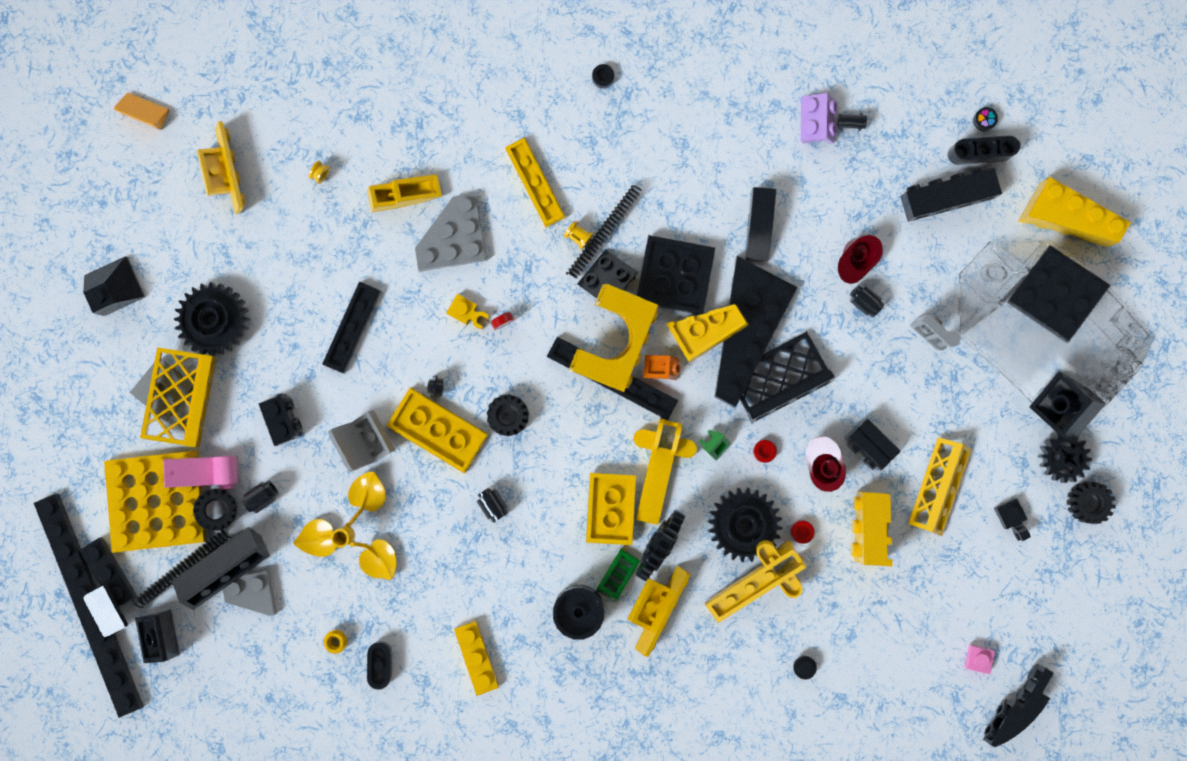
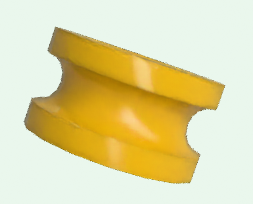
[308,161,330,184]

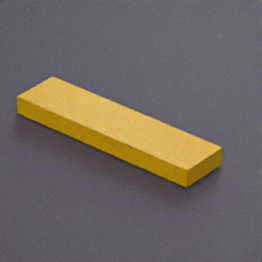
[505,137,566,228]

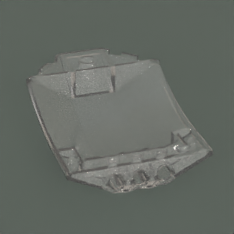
[958,240,1156,408]

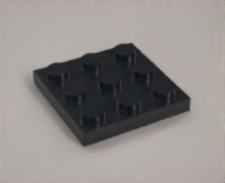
[637,235,716,315]
[1007,245,1111,343]

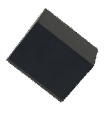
[135,609,180,663]

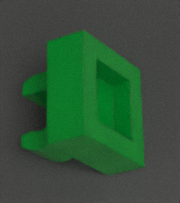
[700,430,731,461]

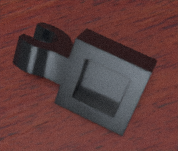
[994,498,1031,541]

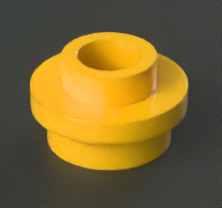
[324,630,347,654]

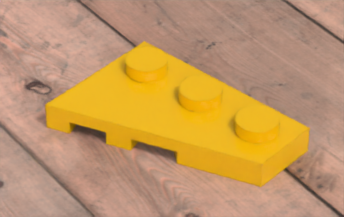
[666,304,749,362]

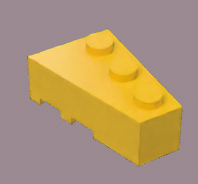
[850,491,893,567]

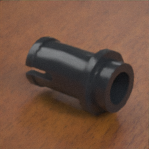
[838,113,867,131]

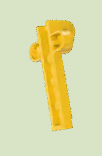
[633,418,697,525]
[705,540,806,623]

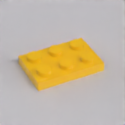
[586,473,636,545]

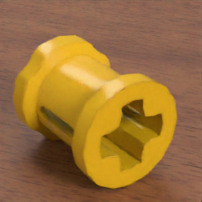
[564,220,594,250]

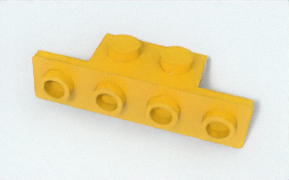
[197,121,245,214]
[627,566,691,657]

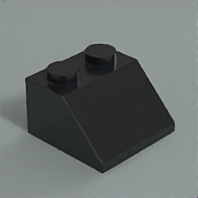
[1029,371,1106,439]

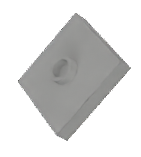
[129,358,194,421]

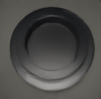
[793,655,817,680]

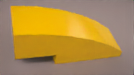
[367,174,442,213]

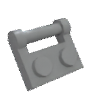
[910,314,960,351]

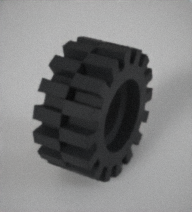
[486,394,529,436]
[1066,482,1116,524]
[193,489,238,531]

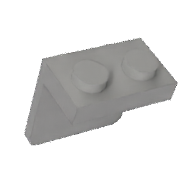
[328,410,395,472]

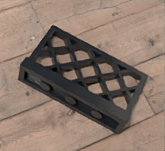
[740,332,835,424]

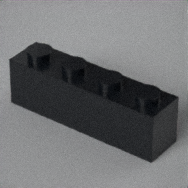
[900,167,1002,222]
[172,527,270,610]

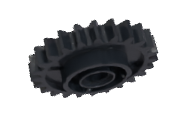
[174,282,250,356]
[707,487,783,562]

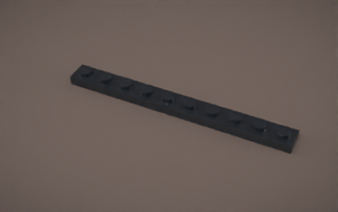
[34,493,144,718]

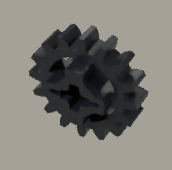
[1038,434,1092,483]

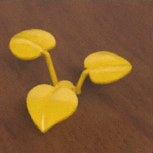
[293,471,397,580]

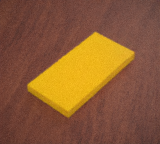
[386,387,489,474]

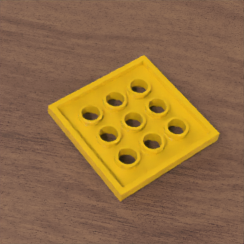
[104,450,207,553]

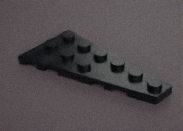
[714,256,798,408]

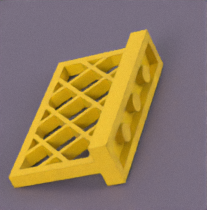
[140,347,216,447]

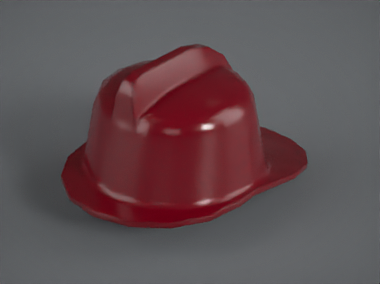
[838,234,883,284]
[805,436,846,492]

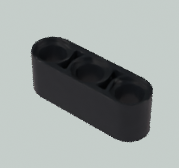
[947,136,1021,165]

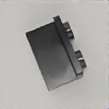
[258,393,303,446]

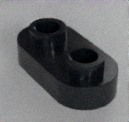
[367,641,392,690]

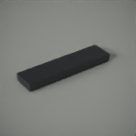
[322,281,381,374]

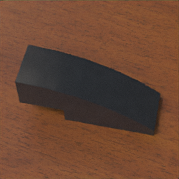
[745,187,776,262]

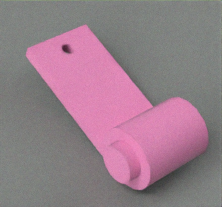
[163,456,239,489]

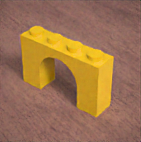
[569,284,658,392]

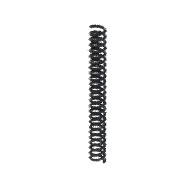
[566,185,642,279]
[132,529,232,608]

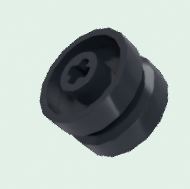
[553,584,604,640]

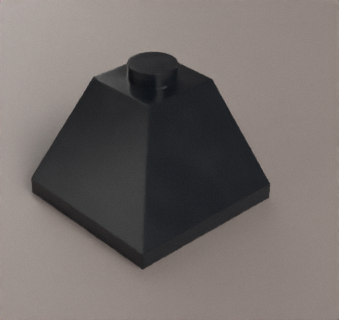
[83,256,145,316]

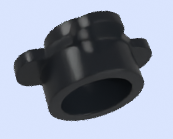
[427,375,444,398]

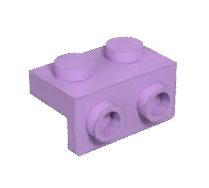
[801,93,838,144]

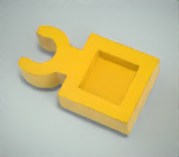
[446,294,489,330]

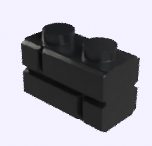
[845,418,901,471]

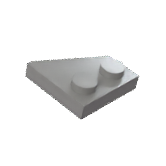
[223,570,277,616]

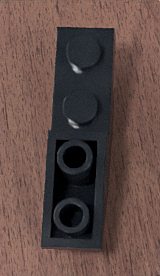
[983,664,1054,747]

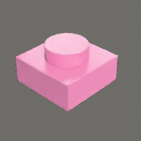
[965,644,995,674]

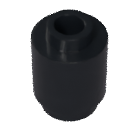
[849,284,885,318]
[242,480,279,513]
[476,488,509,523]

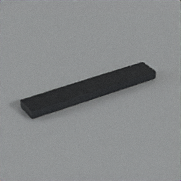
[546,337,679,420]

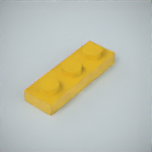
[454,620,499,696]

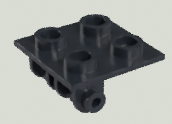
[577,249,638,299]

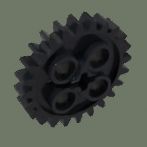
[636,510,685,581]

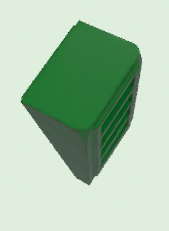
[596,549,640,602]

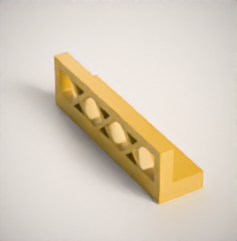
[908,437,972,536]

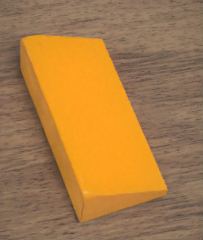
[114,92,169,130]

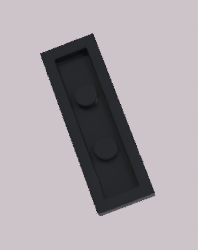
[79,537,137,607]

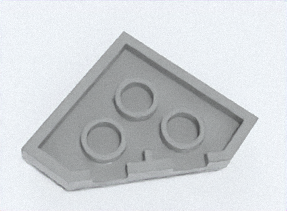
[415,193,486,272]

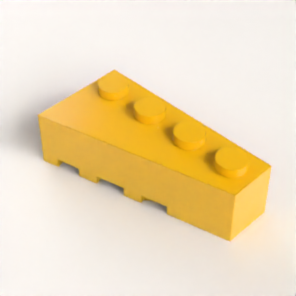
[1018,177,1131,247]

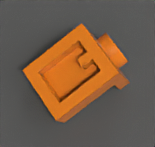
[643,355,681,380]

